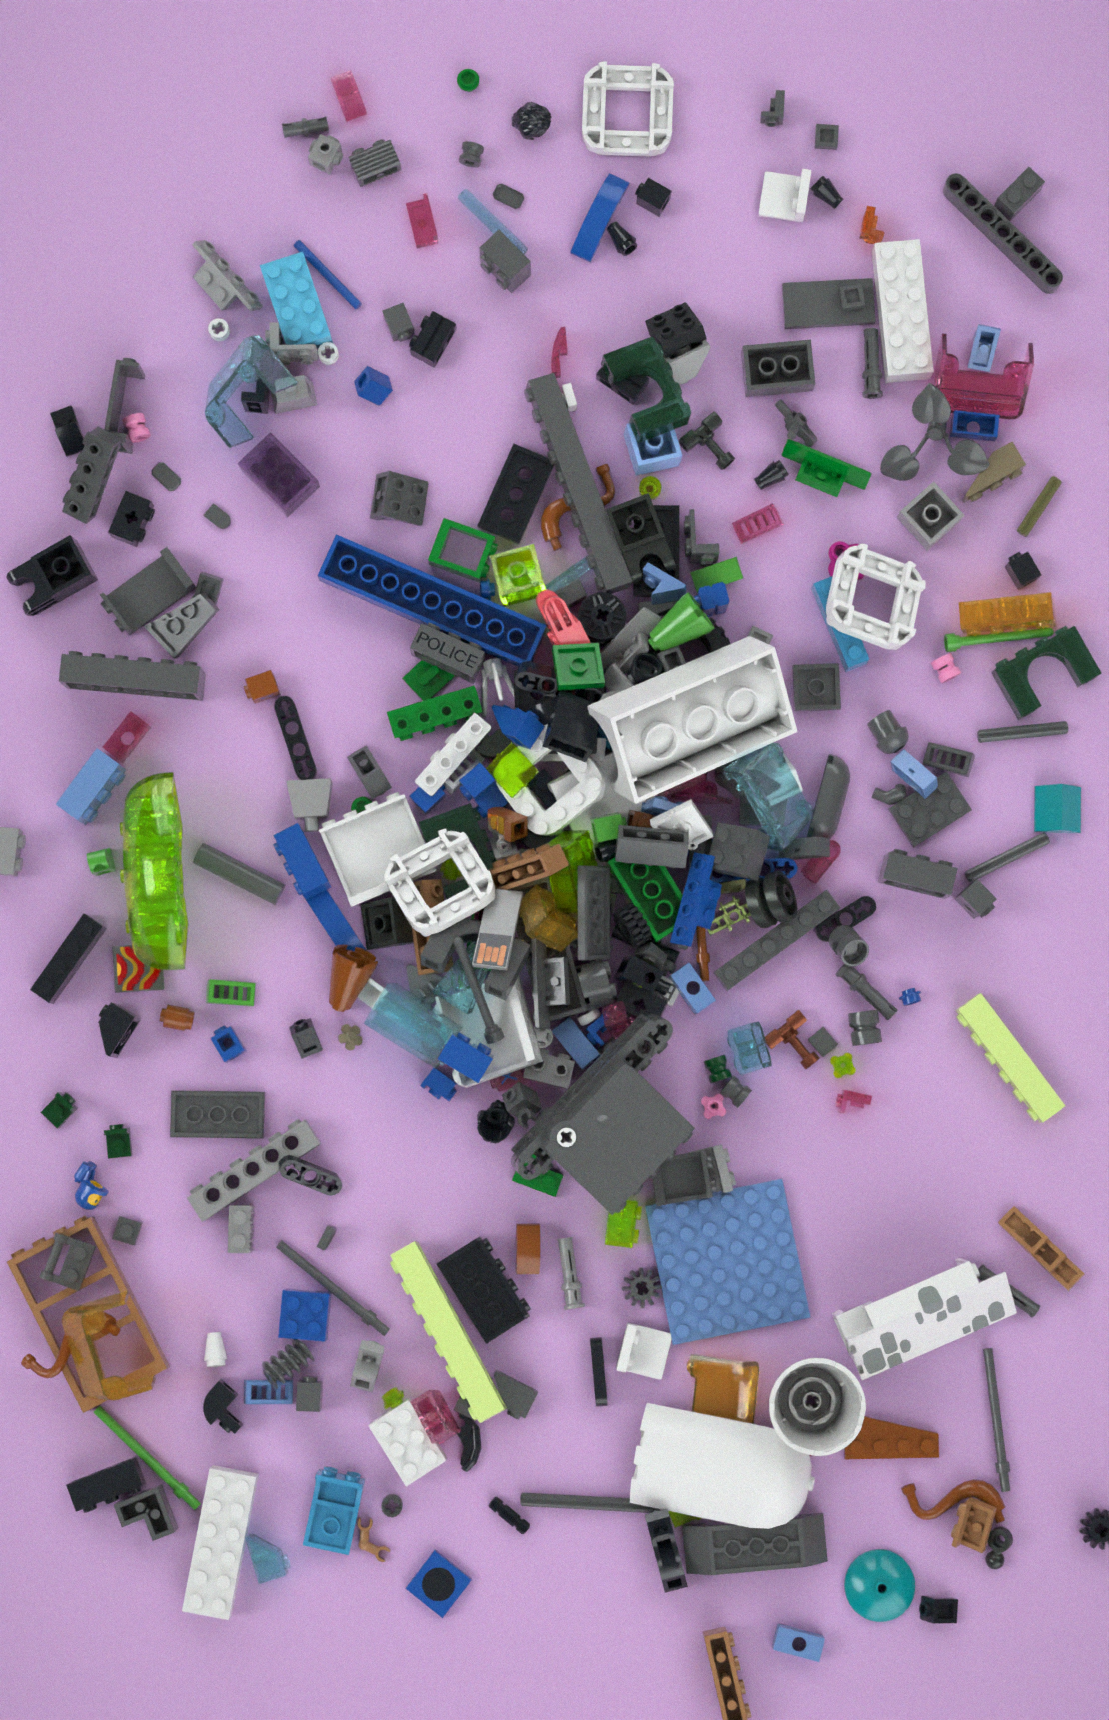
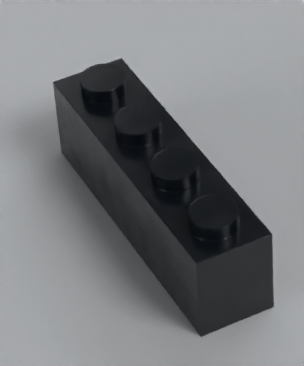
[30,913,107,1004]

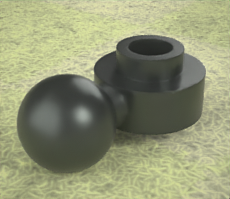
[985,1526,1013,1569]

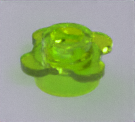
[830,1053,856,1078]
[382,1387,404,1409]

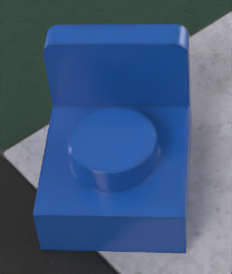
[586,1011,613,1046]

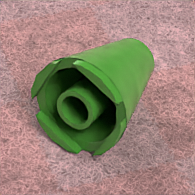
[648,592,714,652]

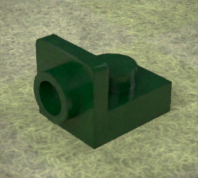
[40,1092,78,1129]
[104,1124,132,1159]

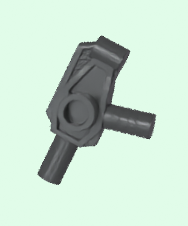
[775,399,817,447]

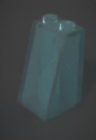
[363,983,463,1068]

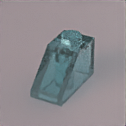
[245,1533,291,1584]

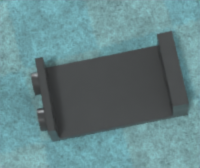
[104,358,145,454]
[100,547,196,635]

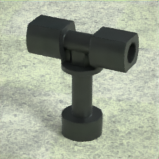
[679,411,735,470]

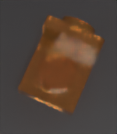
[859,206,885,244]

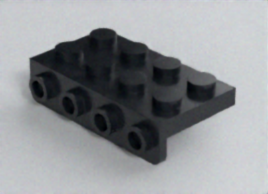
[437,1236,531,1344]

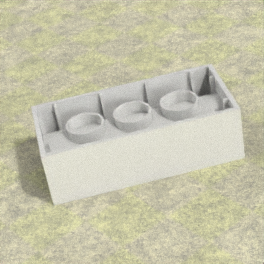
[587,636,798,804]

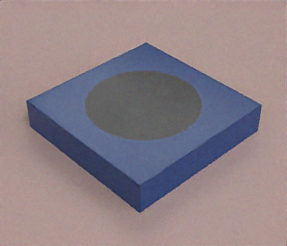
[405,1550,472,1618]

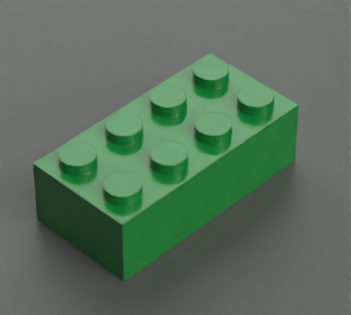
[606,858,683,943]

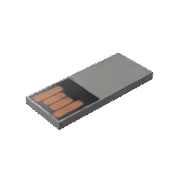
[472,889,524,971]

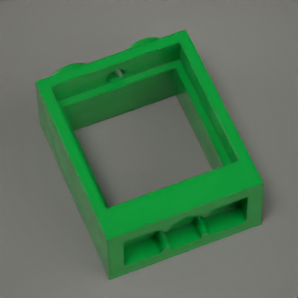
[428,518,498,583]

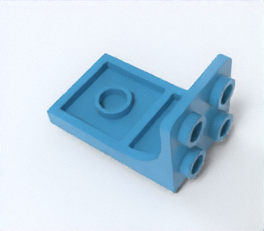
[303,1466,365,1555]

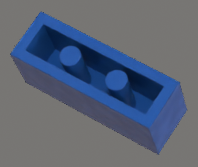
[273,823,332,900]

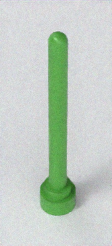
[944,628,1054,652]

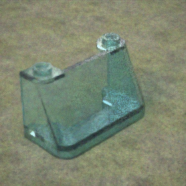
[723,742,813,851]

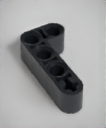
[515,661,606,702]

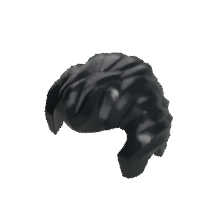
[511,102,552,140]
[477,1100,515,1144]

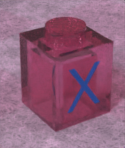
[490,1070,525,1092]

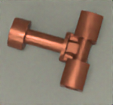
[762,1010,820,1070]

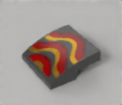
[112,943,164,993]

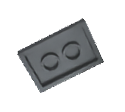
[888,772,972,848]

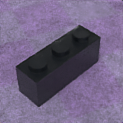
[66,1456,146,1513]

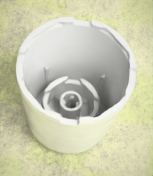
[769,1358,866,1456]

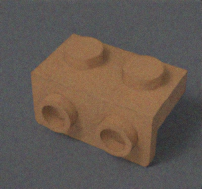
[951,1497,997,1553]

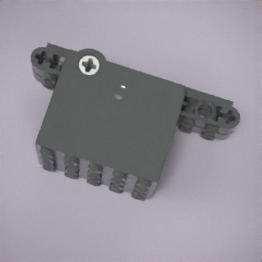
[511,1014,695,1215]

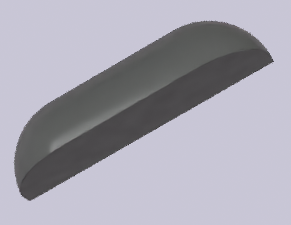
[807,754,850,838]

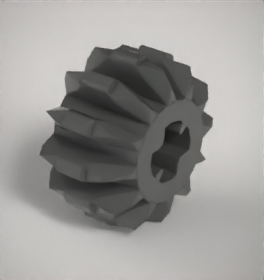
[622,1267,662,1308]

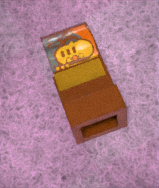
[487,807,528,842]

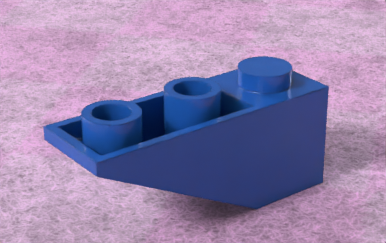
[491,705,545,749]

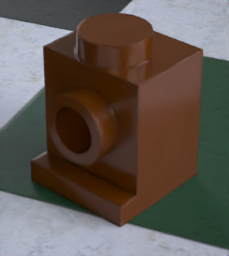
[627,810,653,828]

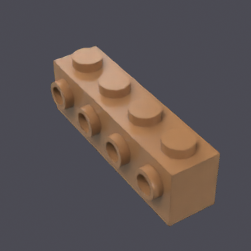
[488,843,569,890]
[412,879,454,975]
[703,1626,751,1720]

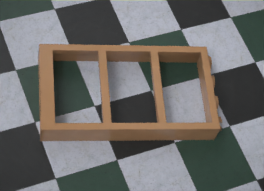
[7,1215,170,1413]

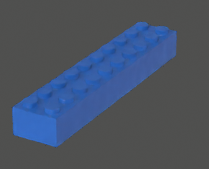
[317,534,547,667]

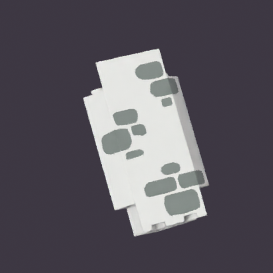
[831,1258,1017,1380]

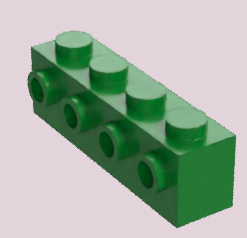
[387,685,483,741]

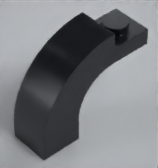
[645,1509,688,1593]

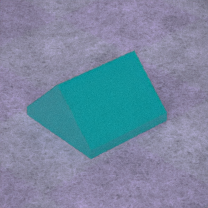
[1034,784,1081,833]

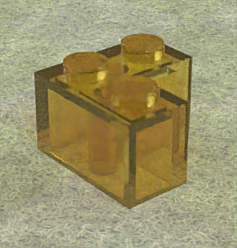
[520,885,578,952]

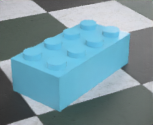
[260,252,333,348]

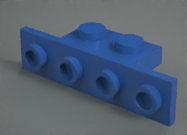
[670,852,722,947]

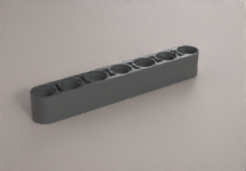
[943,173,1063,294]

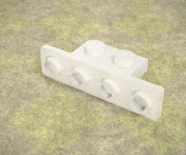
[415,713,491,796]

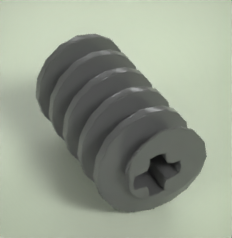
[262,1339,314,1390]

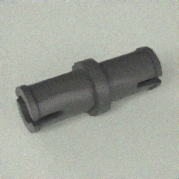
[282,116,329,138]

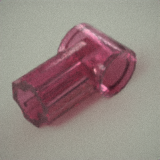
[800,840,841,884]

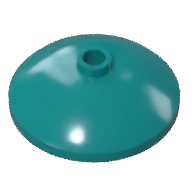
[844,1549,915,1622]

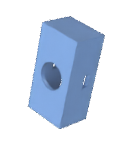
[891,749,938,799]
[668,963,716,1015]
[772,1623,825,1662]

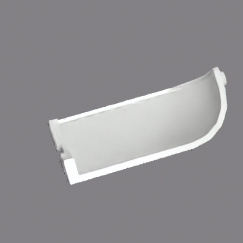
[630,1403,815,1529]

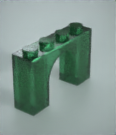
[601,336,691,443]
[991,626,1102,720]
[419,803,497,899]

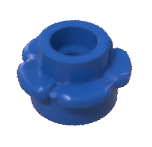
[480,578,495,600]
[899,988,921,1006]

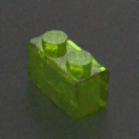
[604,1200,642,1248]

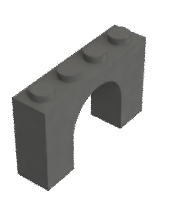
[421,918,530,1001]

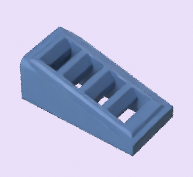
[244,1380,293,1404]

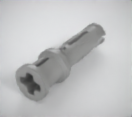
[557,1237,585,1310]

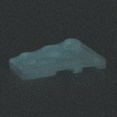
[432,941,488,1014]

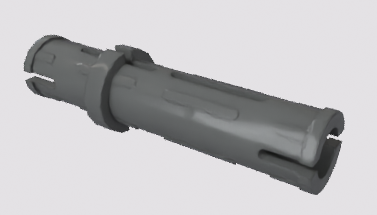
[977,1264,1040,1318]

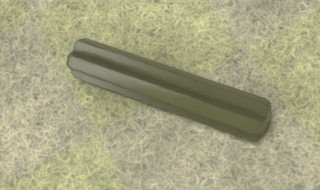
[1017,476,1062,537]

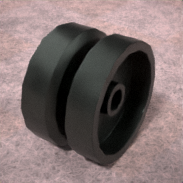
[745,870,797,928]

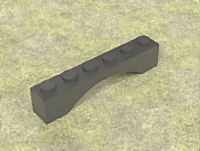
[714,890,840,991]

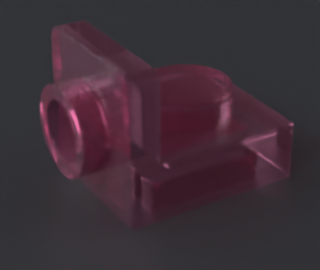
[602,1001,633,1040]
[835,1090,872,1114]

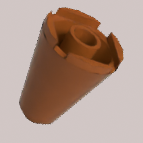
[329,944,378,1012]

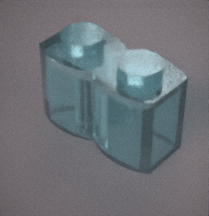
[727,1021,772,1075]

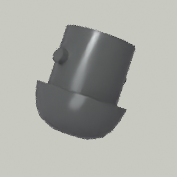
[867,710,909,754]

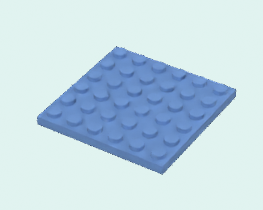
[645,1179,811,1345]

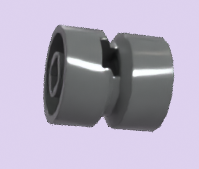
[828,925,869,966]
[848,1010,882,1046]

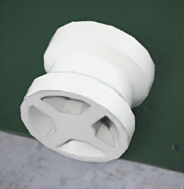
[534,1027,553,1048]

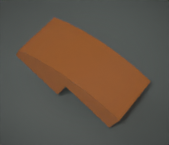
[515,1223,540,1274]

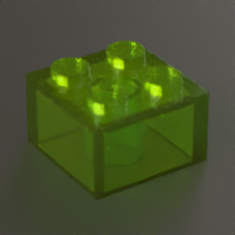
[490,544,547,607]

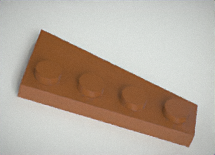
[844,1416,939,1460]

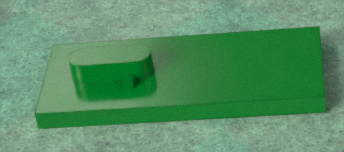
[402,660,455,701]

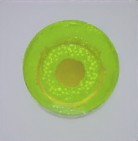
[639,476,662,500]

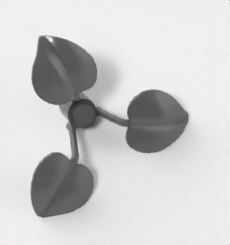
[880,383,990,481]

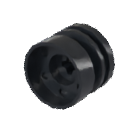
[578,592,626,646]

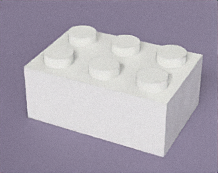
[368,1397,447,1486]

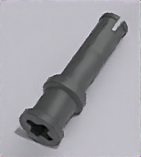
[862,328,883,399]
[835,964,898,1020]

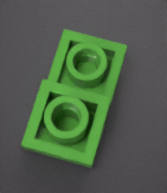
[690,556,744,593]

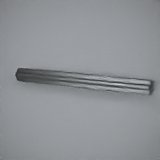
[520,1493,660,1513]

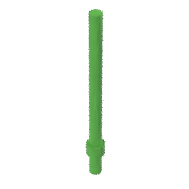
[93,1406,201,1510]

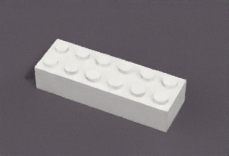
[872,239,934,383]
[182,1465,259,1620]

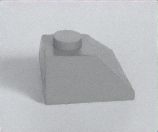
[652,340,710,386]

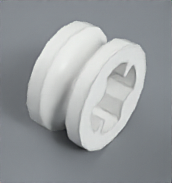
[208,318,230,342]
[318,342,339,365]

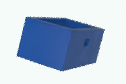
[950,410,1000,442]

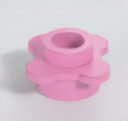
[701,1094,726,1119]

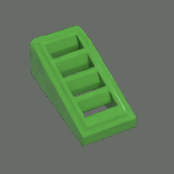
[206,979,256,1006]

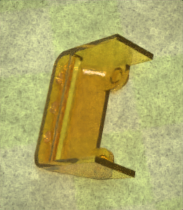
[62,1291,156,1400]

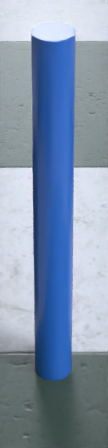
[293,240,362,310]

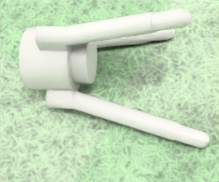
[481,658,514,717]

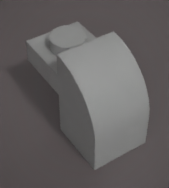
[350,1340,385,1393]

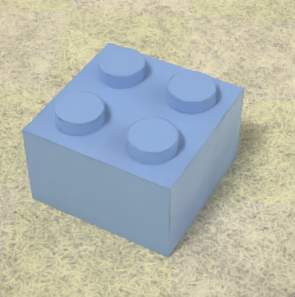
[623,414,682,476]

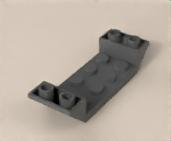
[682,1513,828,1575]

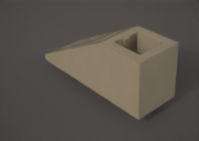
[962,441,1026,502]

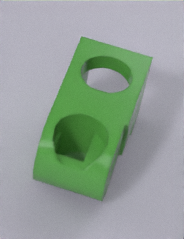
[87,848,116,876]

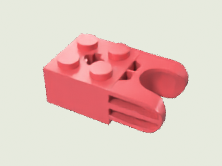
[536,589,590,645]

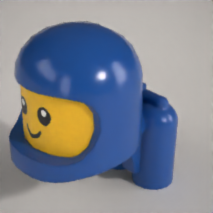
[74,1161,109,1210]

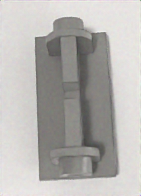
[489,832,518,860]

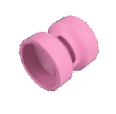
[122,413,151,443]
[930,653,961,684]

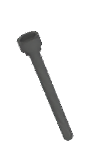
[453,937,504,1044]

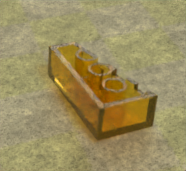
[959,592,1057,636]

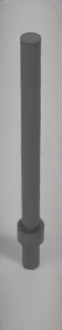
[276,1240,390,1336]
[983,1348,1010,1492]

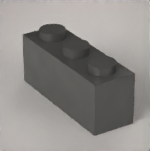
[615,825,689,868]

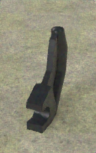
[453,1414,482,1472]

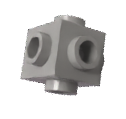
[308,134,343,175]

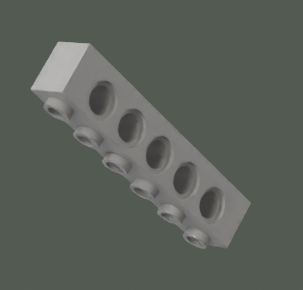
[187,1119,322,1222]

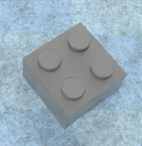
[897,482,964,551]

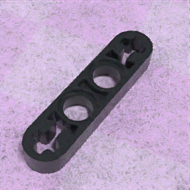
[274,696,317,780]

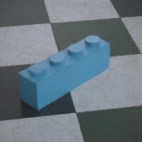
[811,576,870,672]

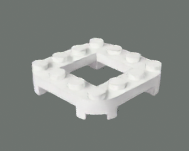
[582,61,674,157]
[826,544,926,650]
[494,724,607,836]
[384,829,495,936]

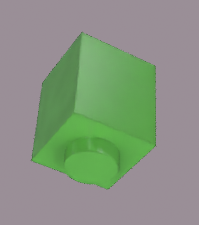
[590,812,627,842]

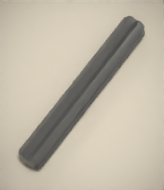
[977,721,1068,743]
[965,832,1050,882]

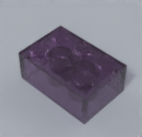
[237,432,320,518]

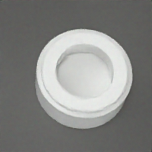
[577,1008,601,1026]

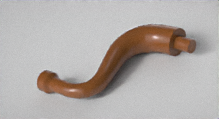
[541,464,615,551]
[21,1309,121,1379]
[901,1479,1006,1523]

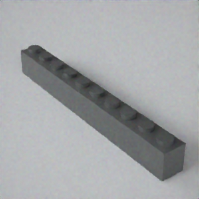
[524,373,632,594]

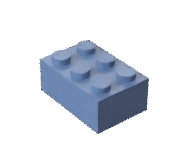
[56,748,126,826]

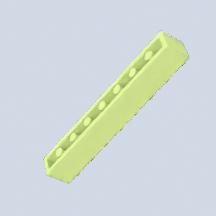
[390,1241,507,1423]

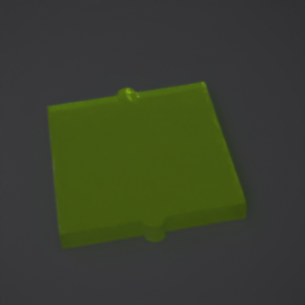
[486,742,540,798]

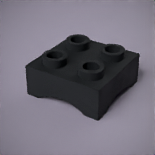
[645,302,707,358]

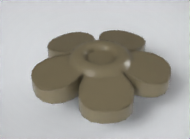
[338,1024,363,1051]

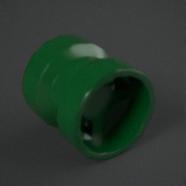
[703,1055,732,1084]

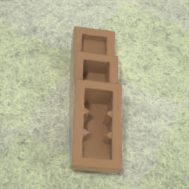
[998,1206,1085,1292]

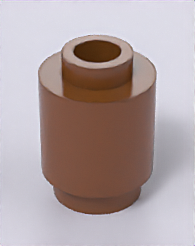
[159,1004,195,1031]

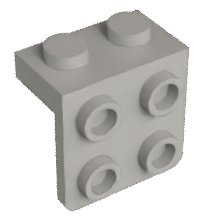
[265,322,318,365]
[684,1145,736,1193]

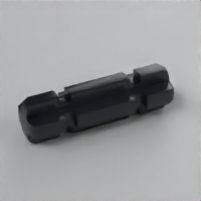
[489,1497,530,1534]

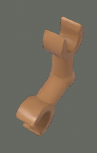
[357,1517,390,1562]

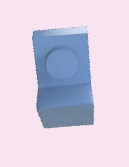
[968,324,1001,372]
[643,563,686,605]

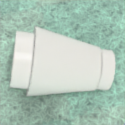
[204,1332,227,1367]

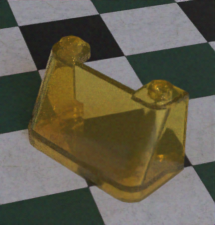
[687,1354,759,1424]

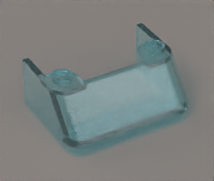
[205,335,298,448]

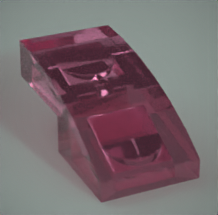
[330,70,367,122]
[551,327,567,378]

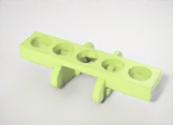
[707,896,751,935]

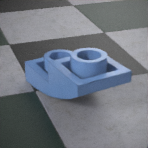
[552,1017,601,1070]

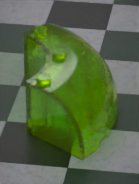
[120,772,189,970]

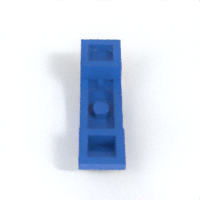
[570,173,630,263]
[302,890,367,951]

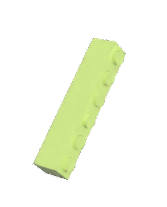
[955,993,1065,1123]

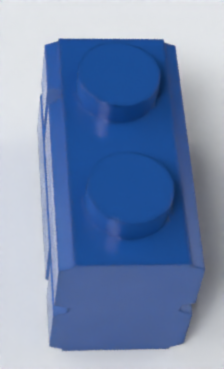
[694,582,730,617]

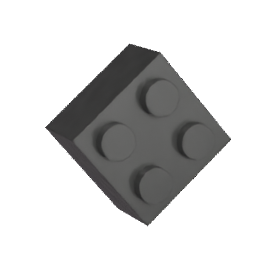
[479,230,531,293]
[709,822,770,881]

